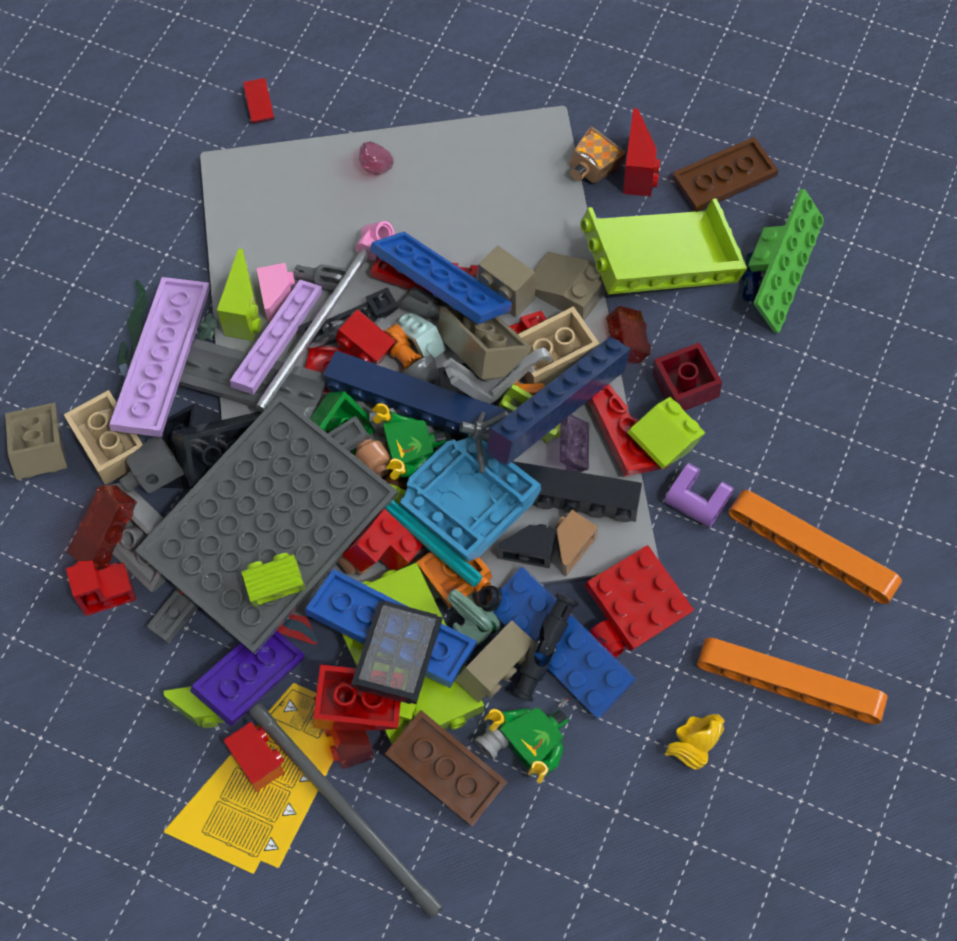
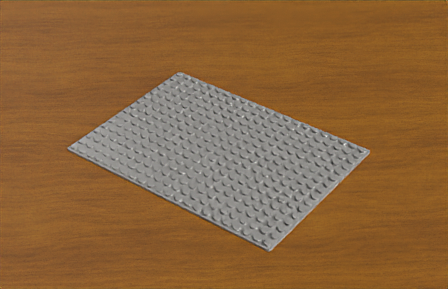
[200,106,658,620]

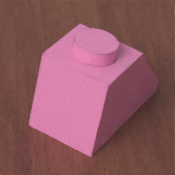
[257,263,295,322]

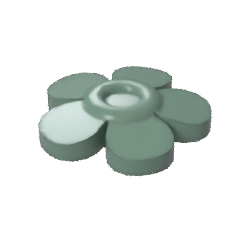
[199,313,218,341]

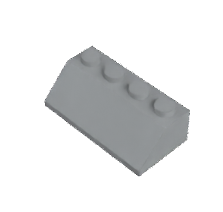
[85,483,168,592]

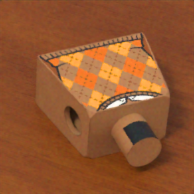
[569,126,626,183]

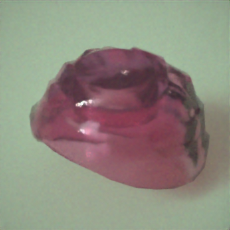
[358,141,394,175]

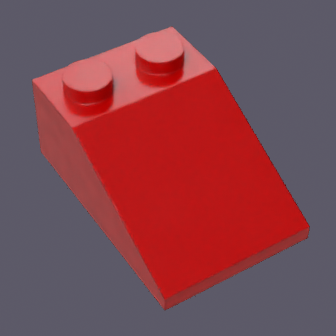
[623,108,660,197]
[313,665,404,731]

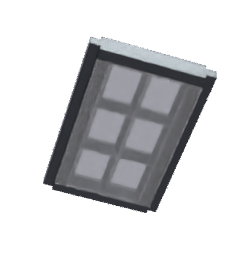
[351,601,443,705]

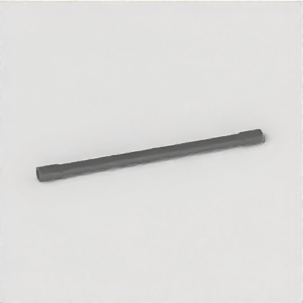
[249,703,444,919]

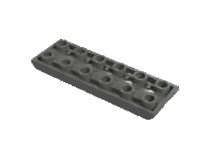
[179,339,326,419]

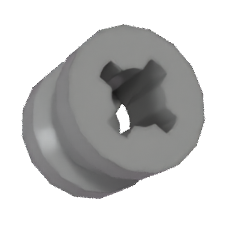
[474,725,509,760]

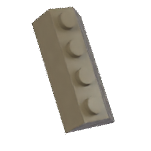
[437,306,531,380]

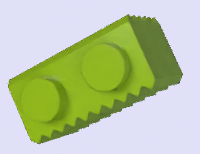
[241,553,306,607]

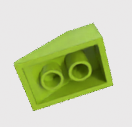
[217,248,262,341]

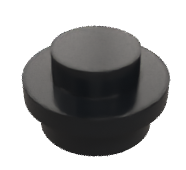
[476,585,502,612]

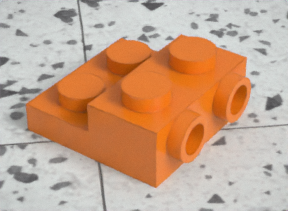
[416,542,492,609]

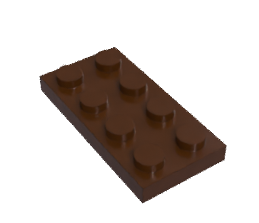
[672,137,779,212]
[385,710,507,826]

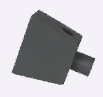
[120,436,184,493]

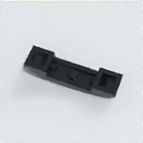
[298,287,399,348]

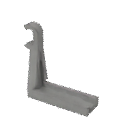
[442,348,552,404]

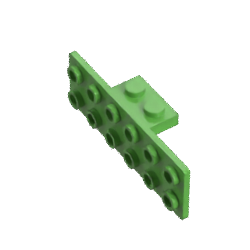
[748,189,824,333]

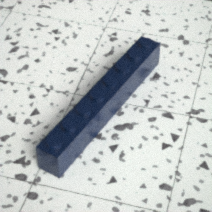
[486,337,631,466]
[323,351,512,438]

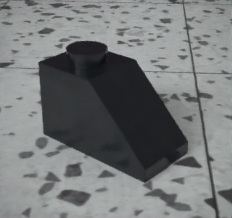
[498,524,556,569]

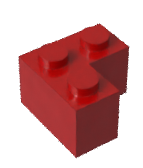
[343,509,423,573]
[66,560,137,616]

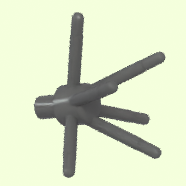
[459,411,510,473]

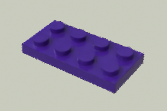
[190,631,305,727]

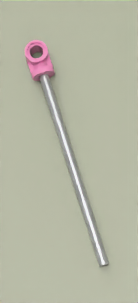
[256,221,395,412]

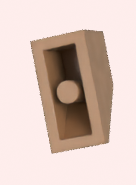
[555,510,598,576]

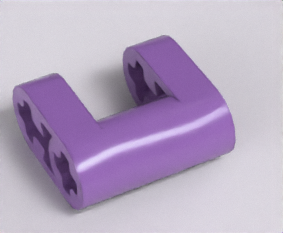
[664,463,734,528]

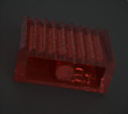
[606,306,651,364]

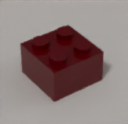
[652,342,722,411]

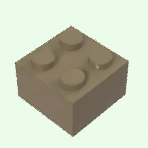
[478,245,535,318]

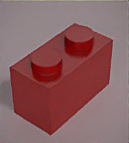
[335,309,396,365]
[223,721,285,792]

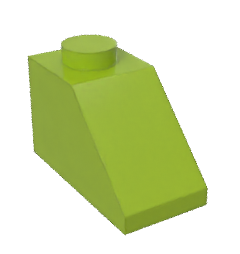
[164,687,225,728]

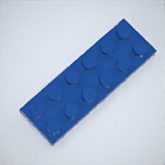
[370,231,512,324]
[493,567,637,719]
[305,569,477,688]

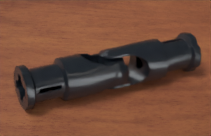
[510,592,579,702]

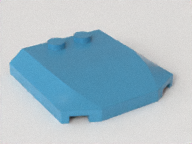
[400,434,541,562]

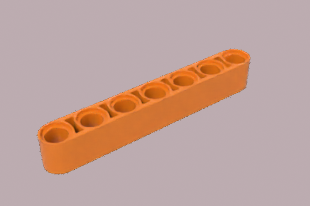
[728,490,902,604]
[697,638,888,724]

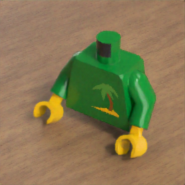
[372,403,446,480]
[484,708,569,784]

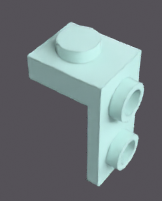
[393,312,447,358]

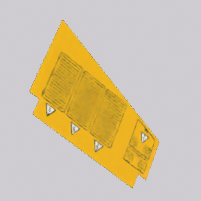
[164,683,348,874]

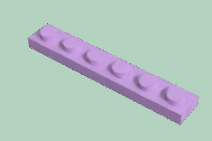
[230,280,322,395]

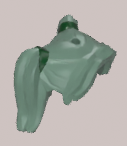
[447,589,500,646]

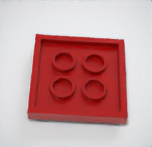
[584,545,694,652]

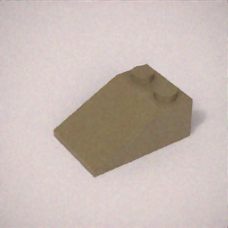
[533,252,607,321]
[5,402,67,480]

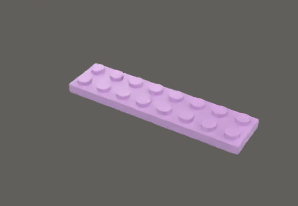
[109,277,210,437]

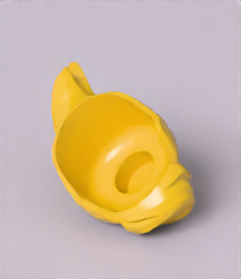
[665,714,725,770]

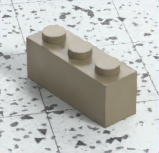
[455,620,534,703]

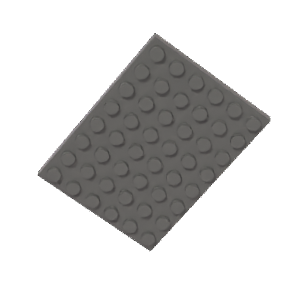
[135,395,398,654]

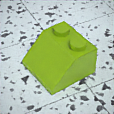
[627,397,705,469]

